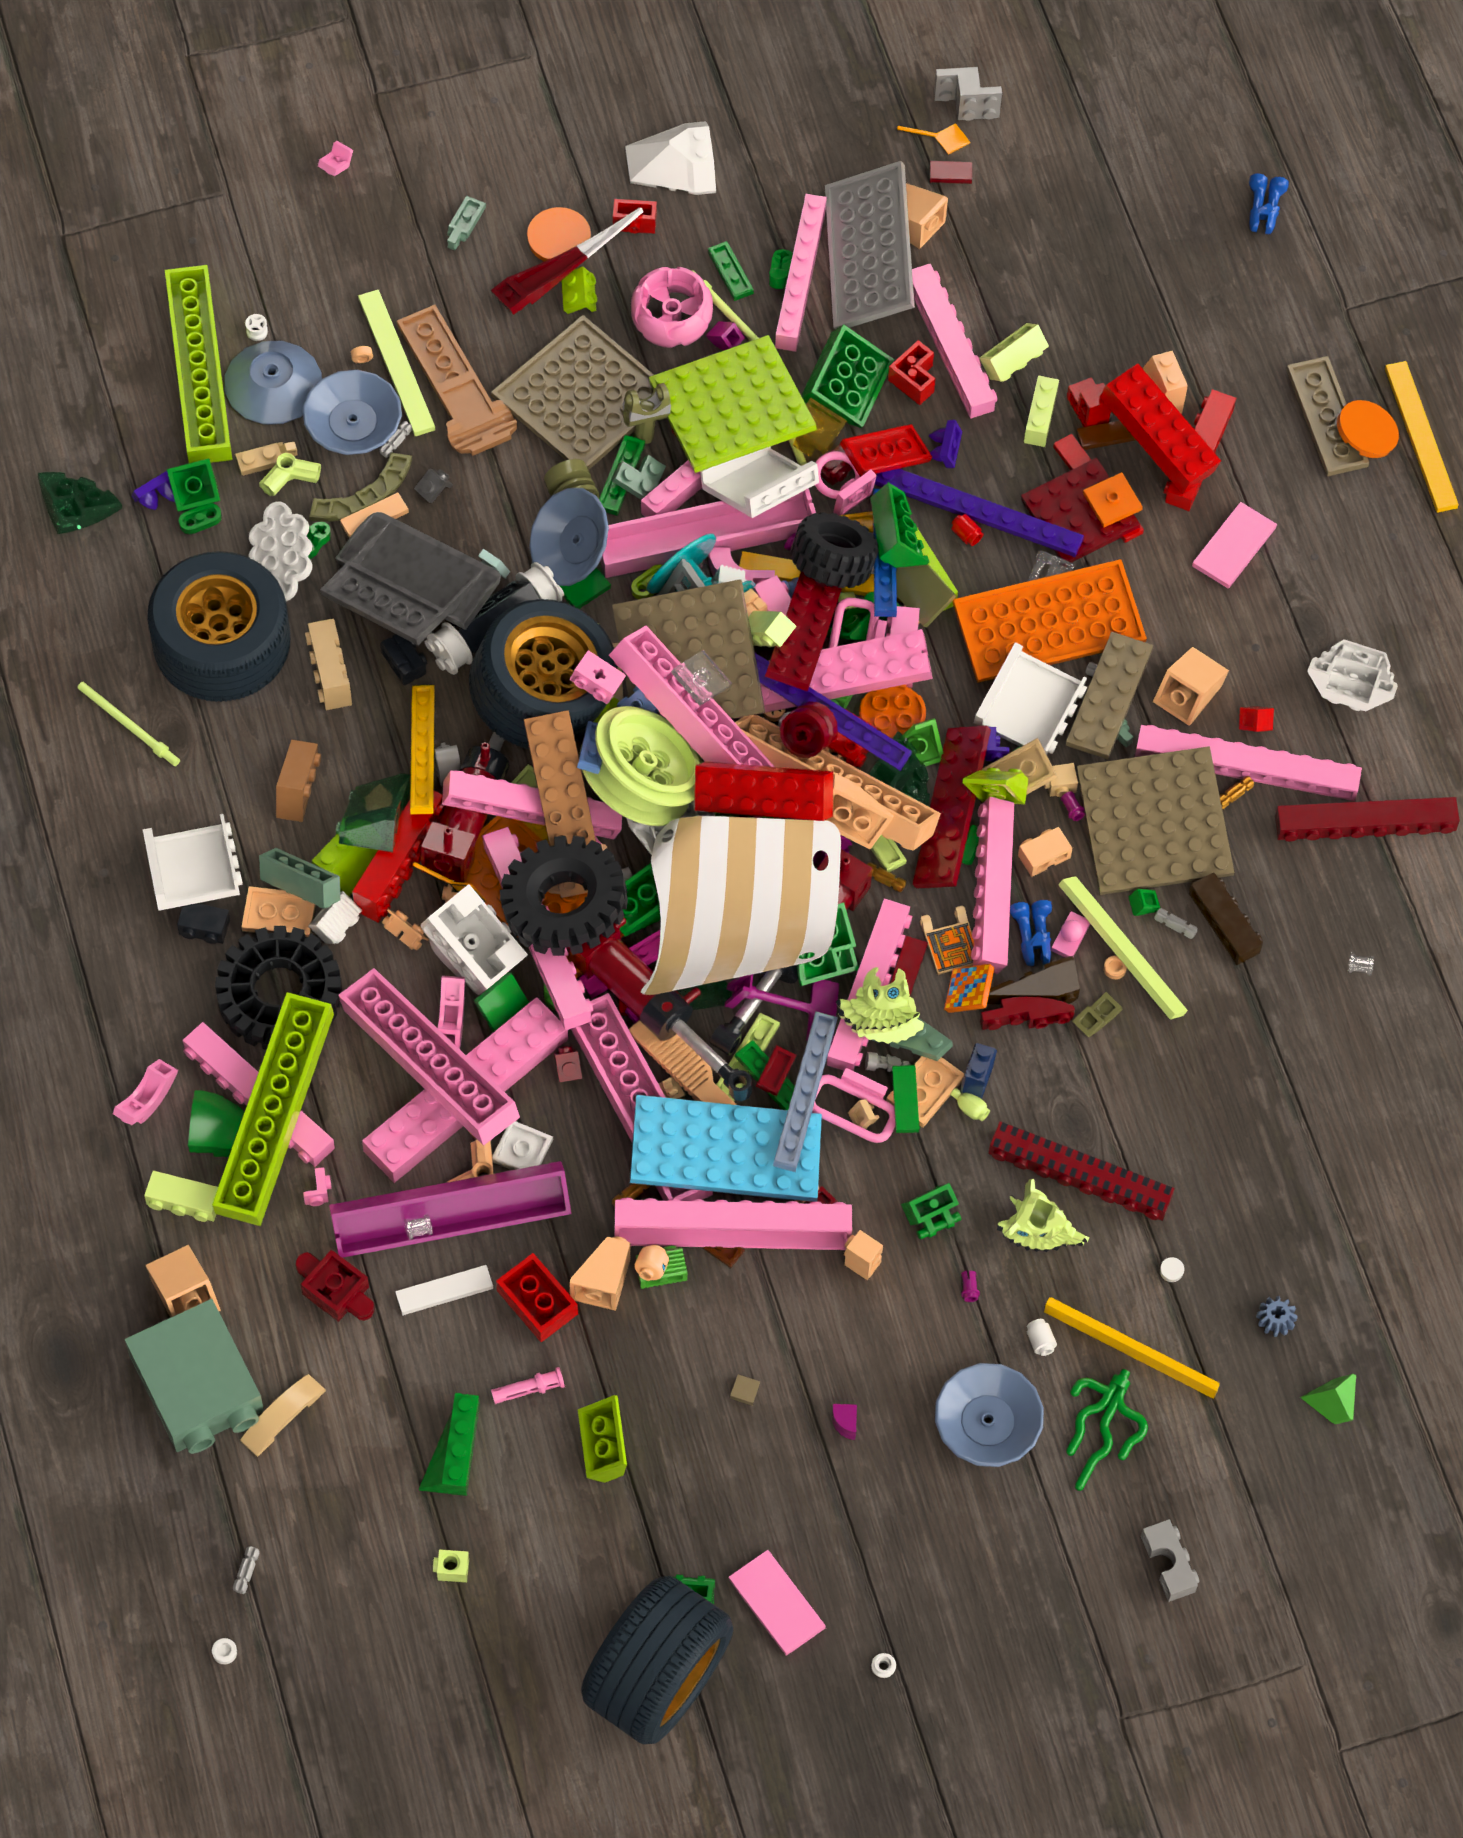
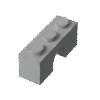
[1141,1519,1199,1602]

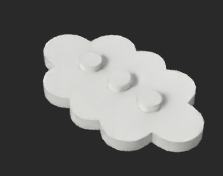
[249,502,312,601]

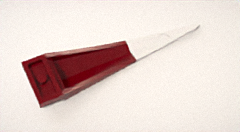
[491,208,643,315]

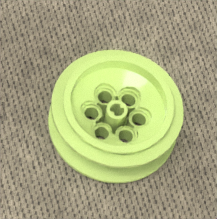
[580,706,703,826]

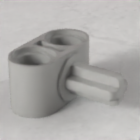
[434,742,461,787]

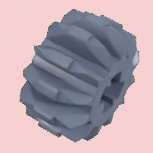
[1256,1296,1297,1337]

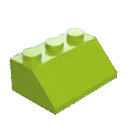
[312,814,384,896]
[578,1395,627,1483]

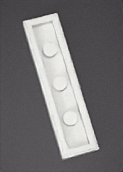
[395,1265,493,1316]

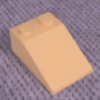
[825,773,893,849]

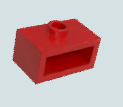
[613,199,657,234]

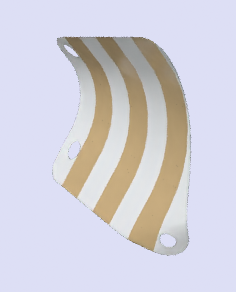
[641,816,841,995]

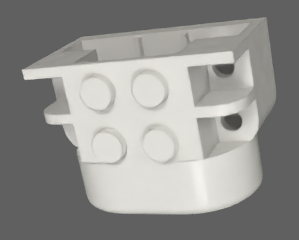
[421,884,528,995]

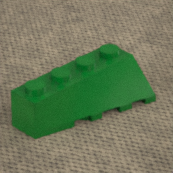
[870,482,930,568]
[419,1393,480,1496]

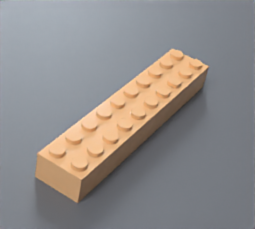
[735,714,941,851]

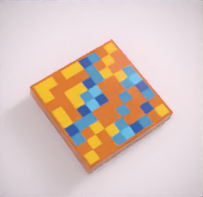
[944,964,994,1013]

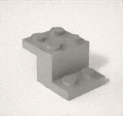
[934,67,1002,121]

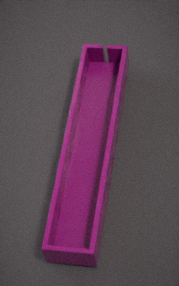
[329,1161,571,1258]

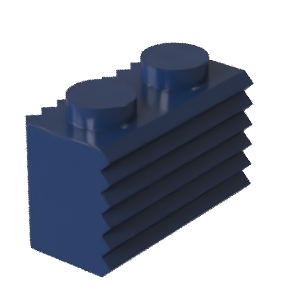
[960,1043,997,1099]

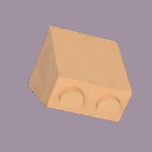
[906,183,948,249]
[1142,351,1188,414]
[1153,647,1229,726]
[570,1236,630,1311]
[146,1245,221,1318]

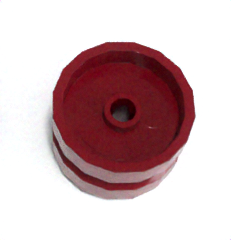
[780,701,838,758]

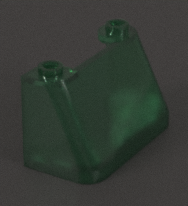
[336,773,411,852]

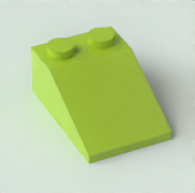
[963,768,1028,804]

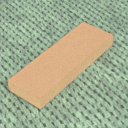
[340,493,409,538]

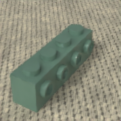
[259,848,341,908]

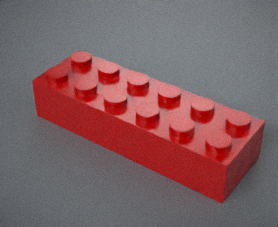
[1099,364,1221,494]
[695,762,833,821]
[352,791,446,923]

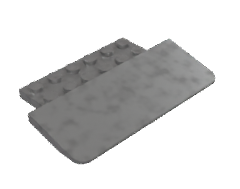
[320,512,501,645]

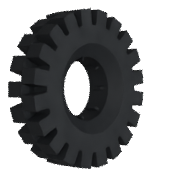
[500,836,628,956]
[215,926,342,1050]

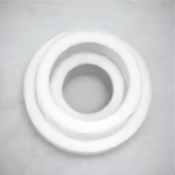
[871,1653,896,1678]

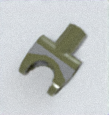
[622,383,671,444]

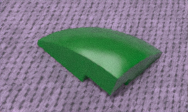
[797,903,859,986]
[188,1090,245,1157]

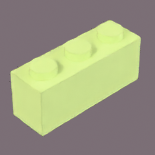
[979,323,1049,382]
[1024,375,1059,447]
[748,611,796,647]
[144,1171,218,1222]

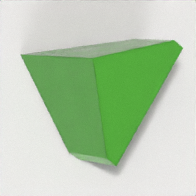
[896,718,943,767]
[1300,1374,1356,1424]

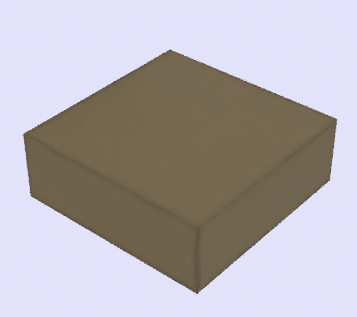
[730,1375,760,1406]

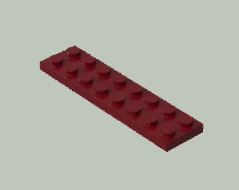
[765,571,842,691]
[913,725,991,889]

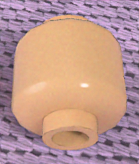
[635,1245,669,1281]

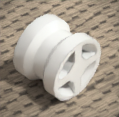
[245,314,268,341]

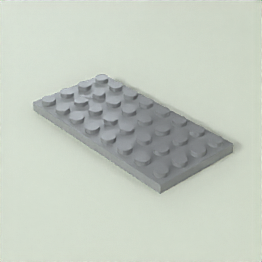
[825,161,915,330]

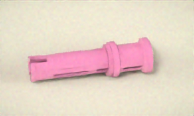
[491,1367,565,1404]

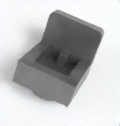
[414,469,453,503]

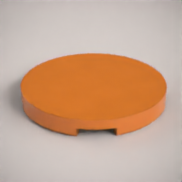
[527,207,591,262]
[1337,400,1399,458]
[859,684,926,741]

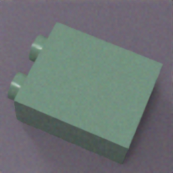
[125,1299,264,1454]

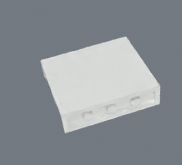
[700,447,819,518]
[973,642,1087,754]
[143,814,243,910]

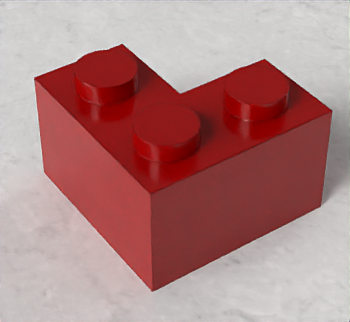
[888,340,936,405]
[1067,377,1112,427]

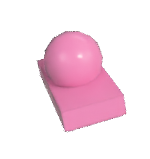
[1051,911,1090,958]

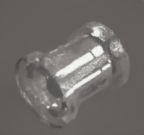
[1348,953,1374,976]
[404,1214,433,1240]

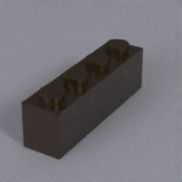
[1189,872,1263,965]

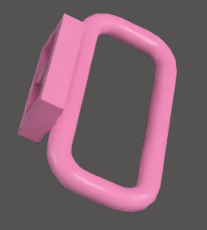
[828,598,887,648]
[812,1068,895,1143]

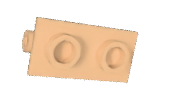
[382,909,429,951]

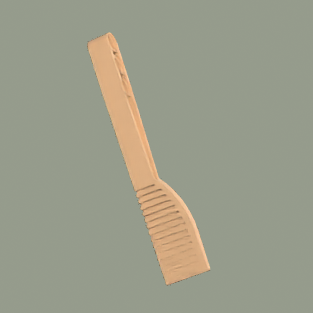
[629,1020,819,1204]

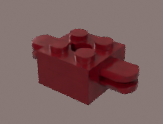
[296,1250,375,1322]

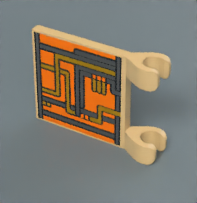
[920,906,974,975]

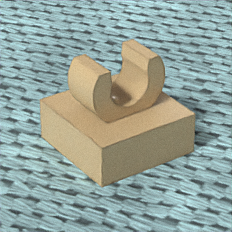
[658,1077,685,1099]
[848,1099,879,1129]

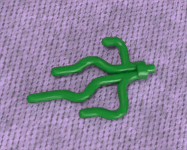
[1066,1369,1148,1491]

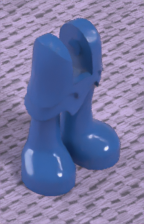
[1249,174,1289,234]
[1010,900,1052,966]

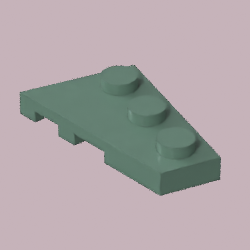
[872,1018,953,1061]

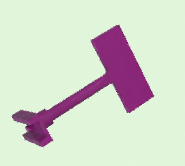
[725,974,839,1047]

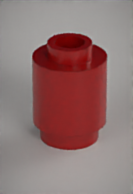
[951,514,984,546]

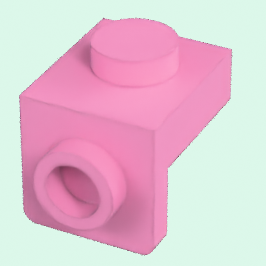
[318,141,353,176]
[303,1167,332,1206]

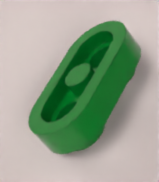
[179,503,222,534]

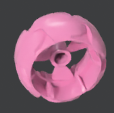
[631,267,713,348]

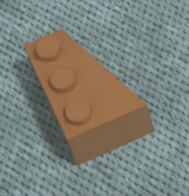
[276,740,321,822]

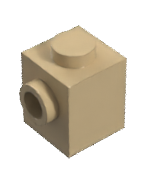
[1044,763,1078,797]

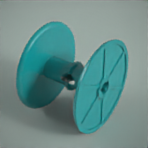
[646,534,756,594]

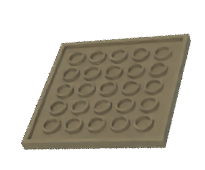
[491,315,654,469]
[612,579,765,719]
[1077,746,1235,895]

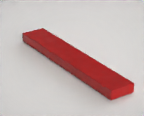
[1053,434,1144,543]

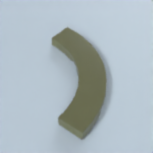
[309,453,412,522]

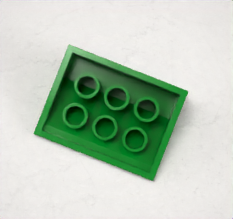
[801,324,895,428]

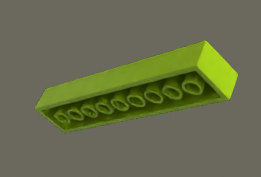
[165,265,232,463]
[212,992,334,1226]

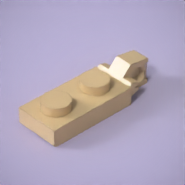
[235,442,298,476]

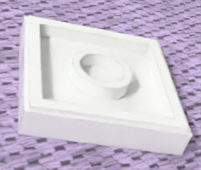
[492,1121,553,1170]

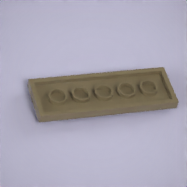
[1286,356,1369,476]
[1066,632,1153,759]

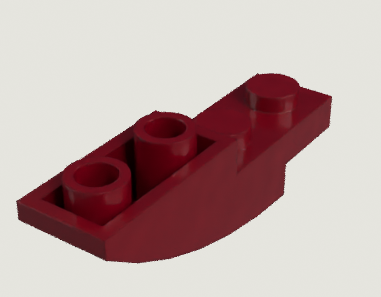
[980,997,1075,1030]

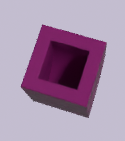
[706,321,745,351]
[832,1404,857,1440]

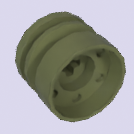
[544,459,599,499]

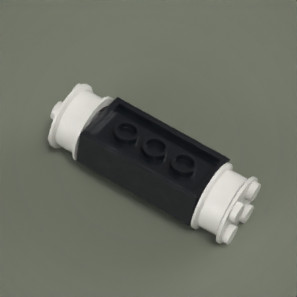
[424,562,564,675]

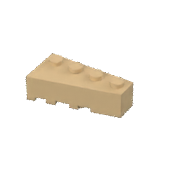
[305,618,352,710]

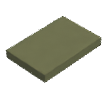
[896,564,957,628]

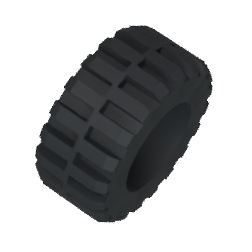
[790,512,879,588]

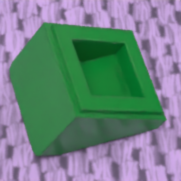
[1129,889,1160,916]

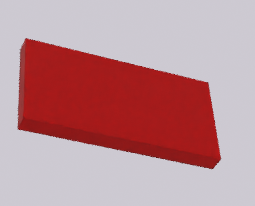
[840,424,932,477]

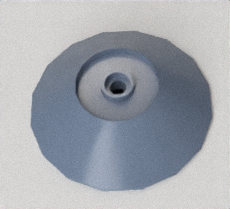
[224,341,322,424]
[303,370,402,455]
[529,488,609,586]
[935,1363,1044,1467]

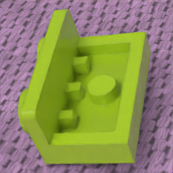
[562,266,597,314]

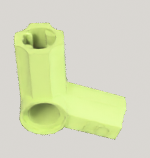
[259,453,321,496]

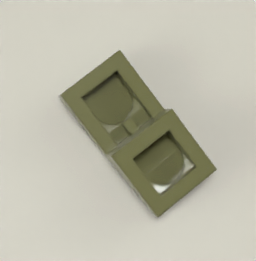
[1072,992,1123,1038]

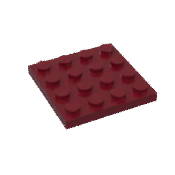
[1021,458,1140,566]

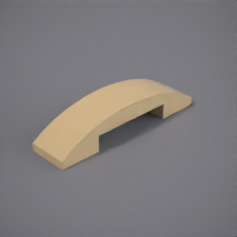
[240,1374,326,1457]

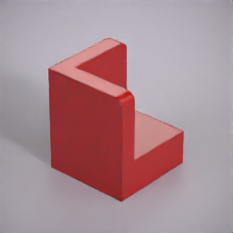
[1239,706,1274,732]

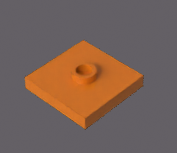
[1083,472,1143,528]

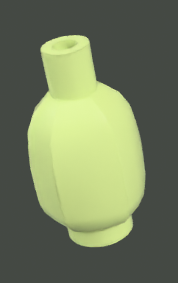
[951,1088,990,1121]

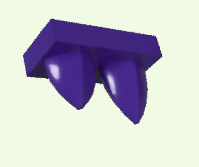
[929,420,962,468]
[131,471,175,510]

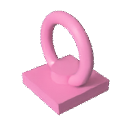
[815,451,877,516]

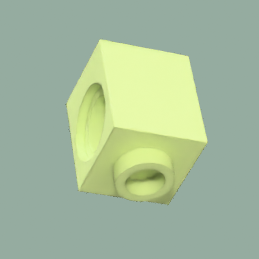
[433,1550,469,1582]

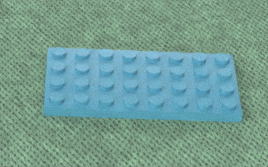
[630,1095,822,1202]

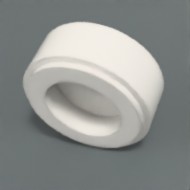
[1160,1257,1184,1282]
[212,1638,237,1664]

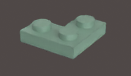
[612,455,666,500]

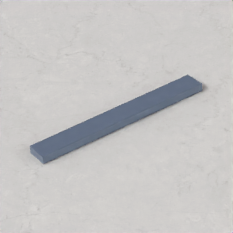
[773,1012,838,1172]

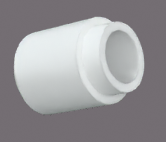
[1027,1319,1057,1356]

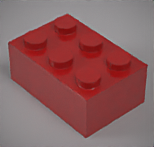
[496,1253,578,1342]

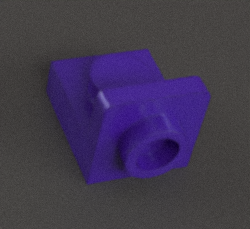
[985,726,1009,762]

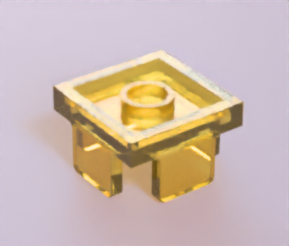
[793,398,847,457]

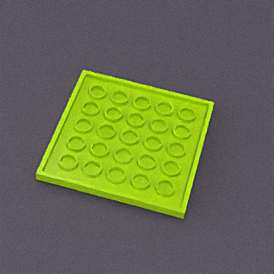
[649,335,817,473]

